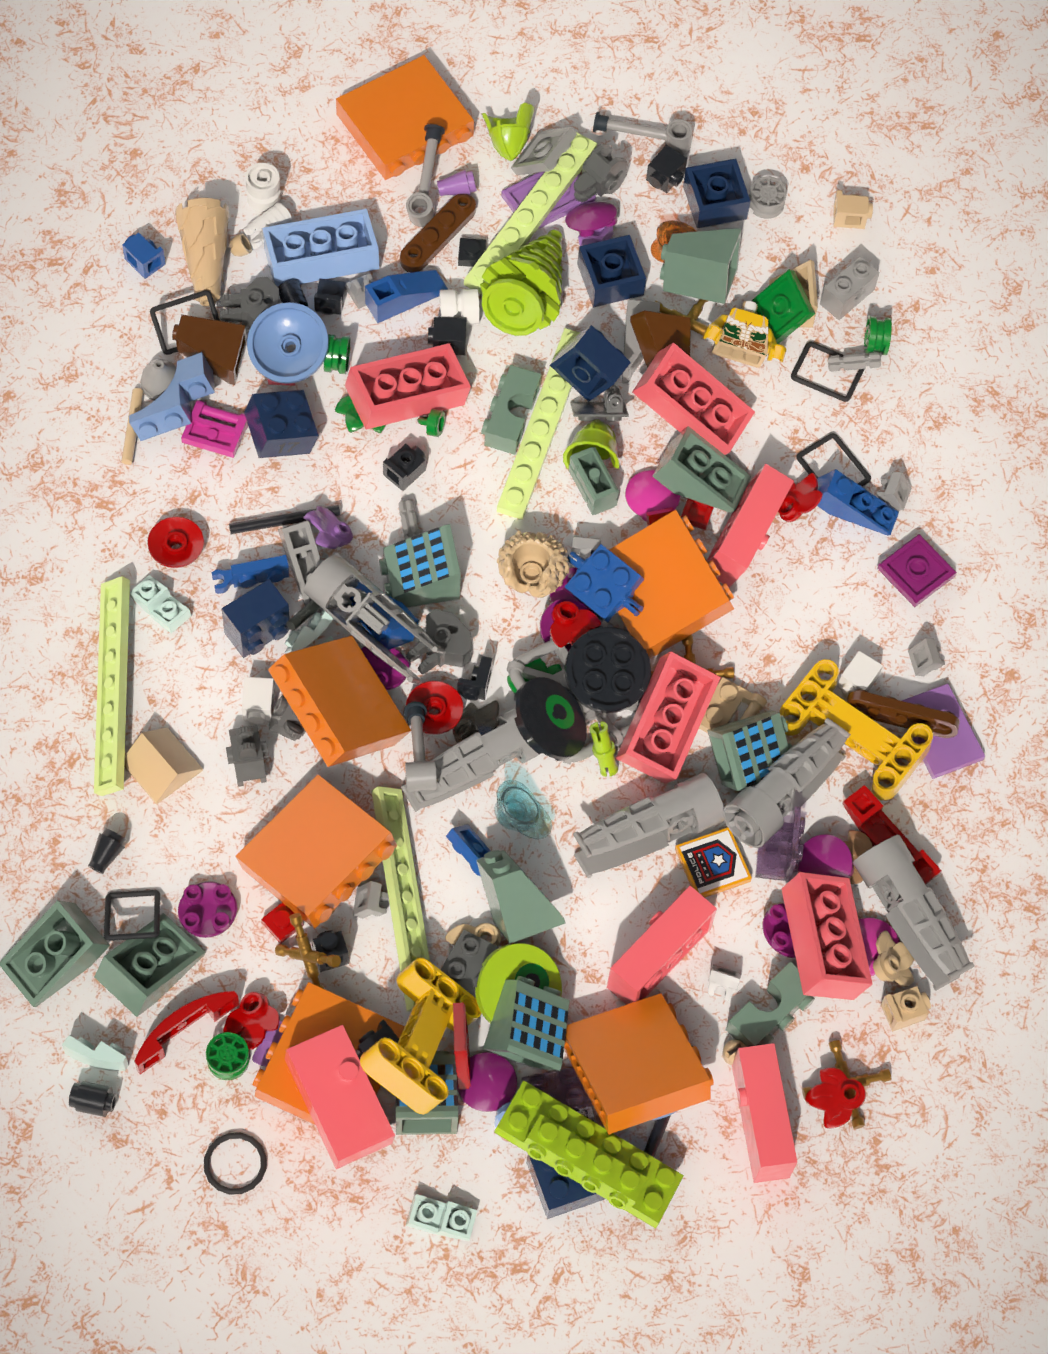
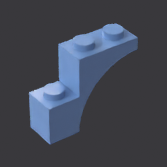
[129,352,215,441]

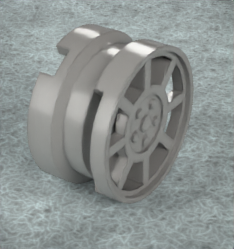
[749,176,787,219]

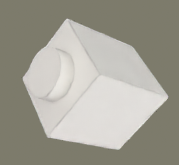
[837,651,883,697]
[242,677,275,724]

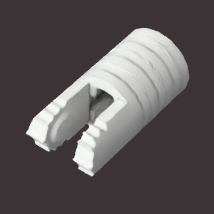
[243,203,292,249]

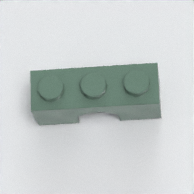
[481,365,541,455]
[726,961,815,1047]

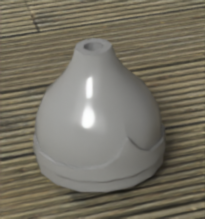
[140,359,177,401]

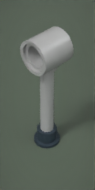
[593,111,692,155]
[406,124,445,227]
[404,702,437,792]

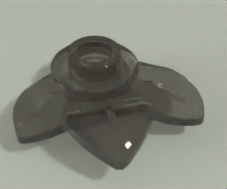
[452,700,500,743]

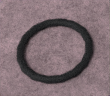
[204,1132,267,1195]

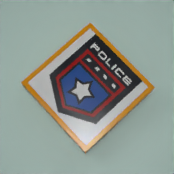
[675,828,752,898]

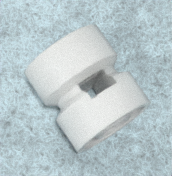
[245,163,281,212]
[440,289,479,324]

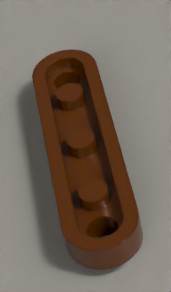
[400,194,476,273]
[846,690,960,738]

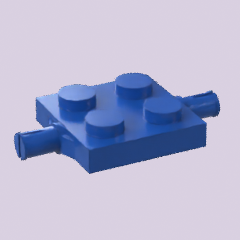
[565,544,644,623]

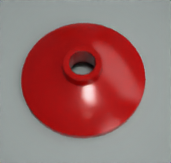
[147,517,204,568]
[406,681,463,735]

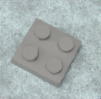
[511,126,577,175]

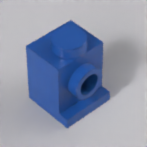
[122,233,166,279]

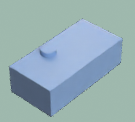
[262,209,380,287]

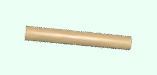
[121,388,143,465]

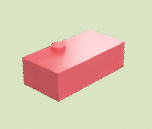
[345,343,471,430]
[632,343,755,455]
[706,464,794,588]
[615,651,721,784]
[782,872,873,1000]
[606,886,717,1005]
[285,1025,395,1169]
[732,1043,797,1183]

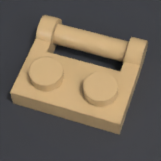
[699,677,767,733]

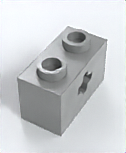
[820,256,880,320]

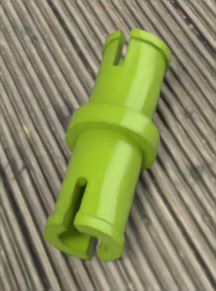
[589,721,618,777]

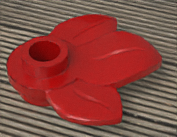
[778,473,823,522]
[550,601,601,648]
[223,992,280,1050]
[805,1068,866,1129]

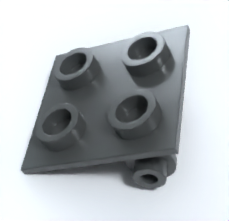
[570,385,629,421]
[440,930,499,998]

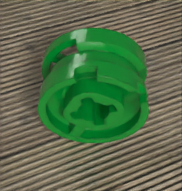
[864,316,892,355]
[324,334,351,374]
[206,1032,250,1080]

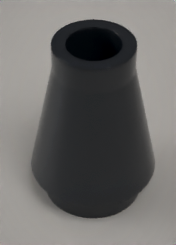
[88,828,126,874]

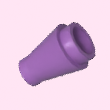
[437,170,477,196]

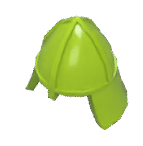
[481,102,535,161]
[563,419,619,469]

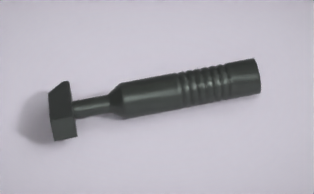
[286,600,321,631]

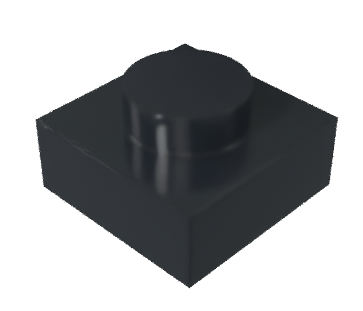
[458,238,486,267]

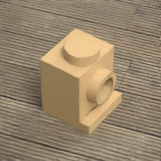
[833,190,873,229]
[881,986,931,1032]

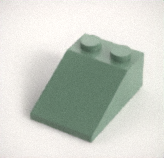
[652,426,751,513]
[0,900,110,1007]
[94,913,206,1017]

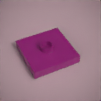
[877,534,957,608]

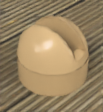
[229,233,252,257]
[722,1039,746,1065]

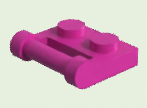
[181,400,248,458]

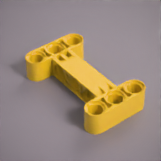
[779,659,933,801]
[360,957,482,1115]

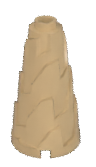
[175,198,230,306]

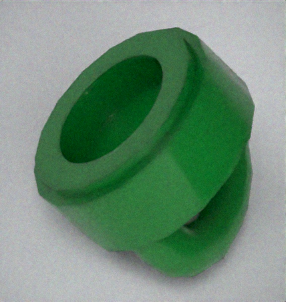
[417,409,445,437]

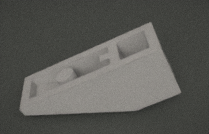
[622,300,660,383]
[278,521,322,606]

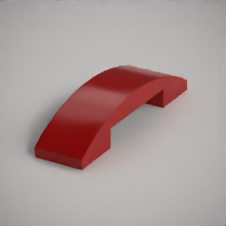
[842,785,942,885]
[134,991,239,1075]

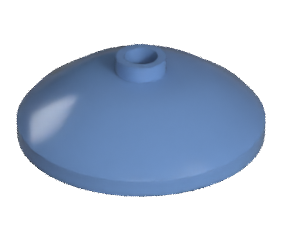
[247,303,329,384]

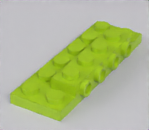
[494,1081,684,1228]

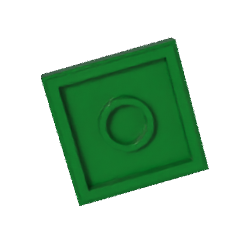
[751,269,815,344]

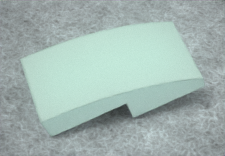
[129,575,192,634]
[284,610,333,654]
[62,1035,129,1071]
[406,1194,477,1241]

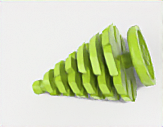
[480,230,563,336]

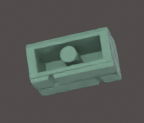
[568,447,619,515]

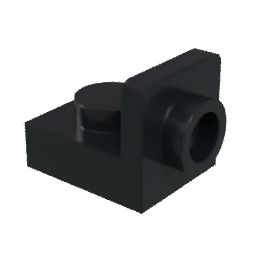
[314,279,346,315]
[457,656,493,701]

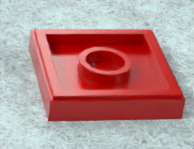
[453,1002,471,1089]

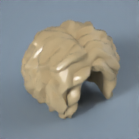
[497,530,569,598]

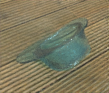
[494,780,552,839]

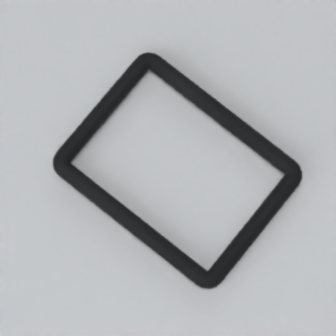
[150,290,220,355]
[791,342,865,402]
[796,433,871,487]
[104,890,160,941]

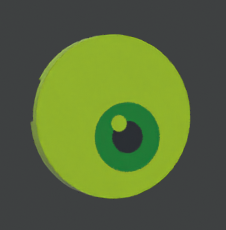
[475,943,562,1024]

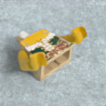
[703,301,786,368]

